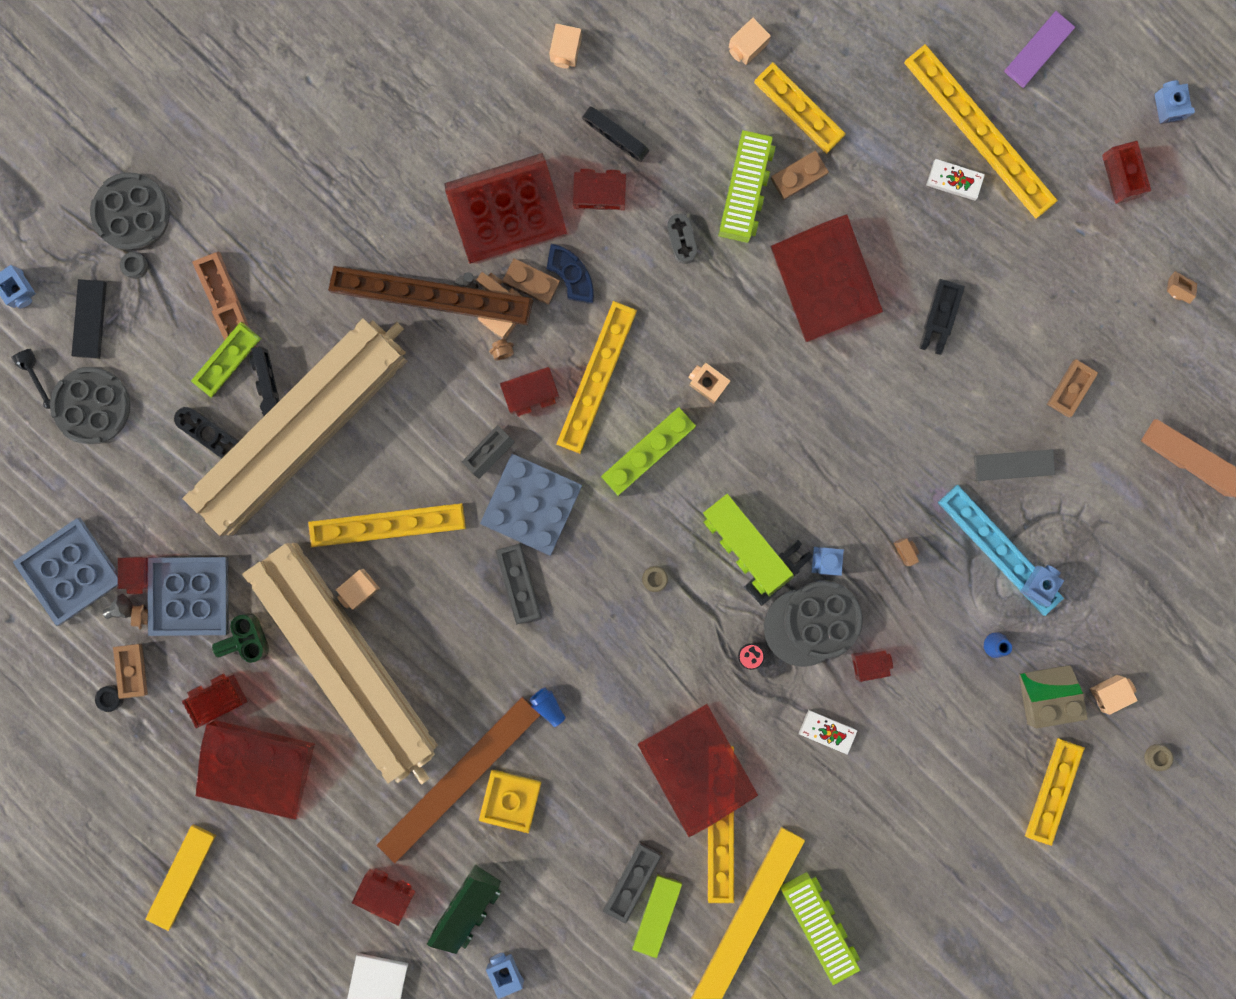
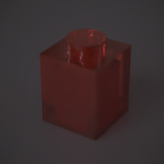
[118,557,152,594]
[851,648,893,682]

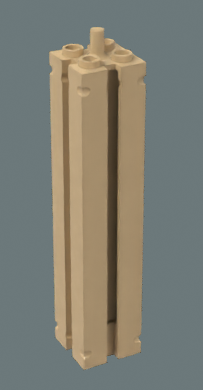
[182,318,408,536]
[242,543,438,784]

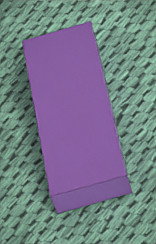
[1004,11,1075,88]

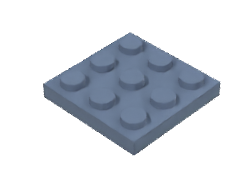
[480,454,583,556]
[13,518,124,626]
[148,557,229,636]

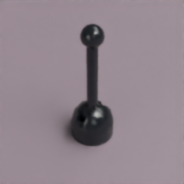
[11,349,51,409]

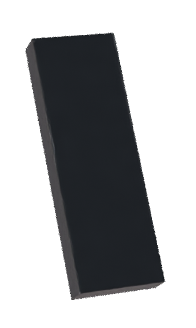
[71,279,107,359]

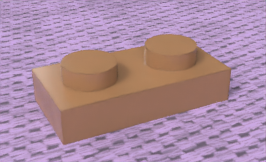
[770,150,829,201]
[502,258,560,305]
[476,272,523,297]
[1047,359,1098,418]
[113,643,148,699]

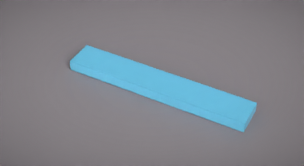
[937,485,1064,616]

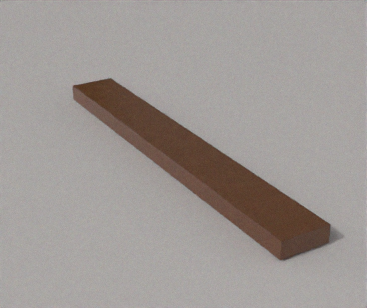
[328,266,533,326]

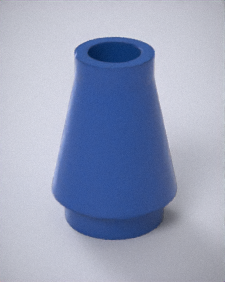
[984,632,1012,658]
[529,687,566,727]

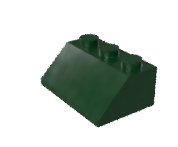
[427,865,502,954]

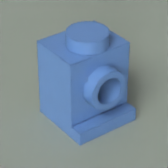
[1154,80,1195,124]
[0,265,36,309]
[811,547,844,576]
[1020,565,1064,607]
[486,953,524,999]

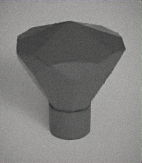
[454,272,478,289]
[103,594,133,619]

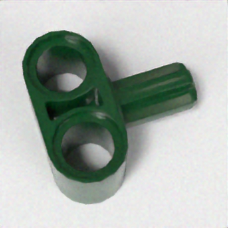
[212,613,269,663]

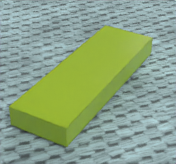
[191,322,262,398]
[632,874,682,958]

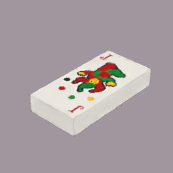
[926,159,985,201]
[799,710,857,755]

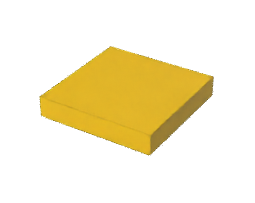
[479,769,542,834]

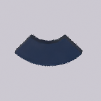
[546,243,594,304]

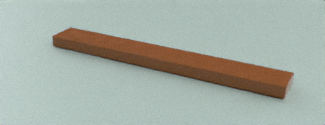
[376,696,540,863]

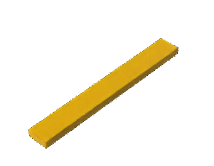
[904,44,1058,219]
[691,827,805,999]

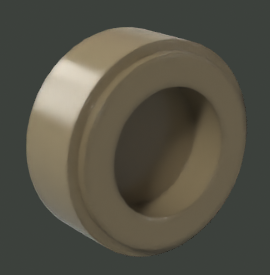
[642,566,668,592]
[1144,744,1174,771]

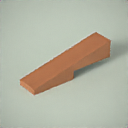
[192,252,257,352]
[1141,419,1236,498]

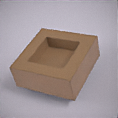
[1167,271,1197,304]
[893,538,919,566]

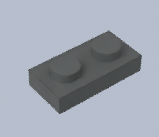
[462,425,515,479]

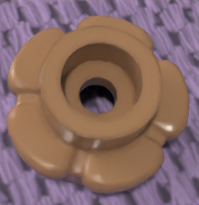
[489,339,514,361]
[131,604,148,630]

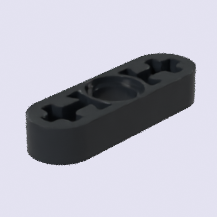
[582,106,649,162]
[174,407,239,459]

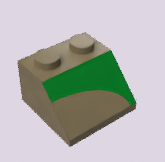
[1018,665,1088,728]

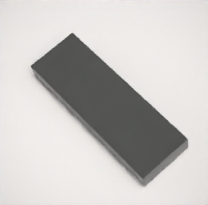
[974,449,1055,481]
[495,543,542,625]
[603,841,662,924]

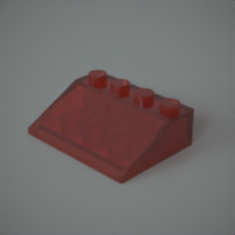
[444,153,567,264]
[770,214,883,342]
[637,704,758,837]
[195,720,315,820]

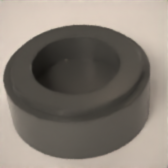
[120,252,148,279]

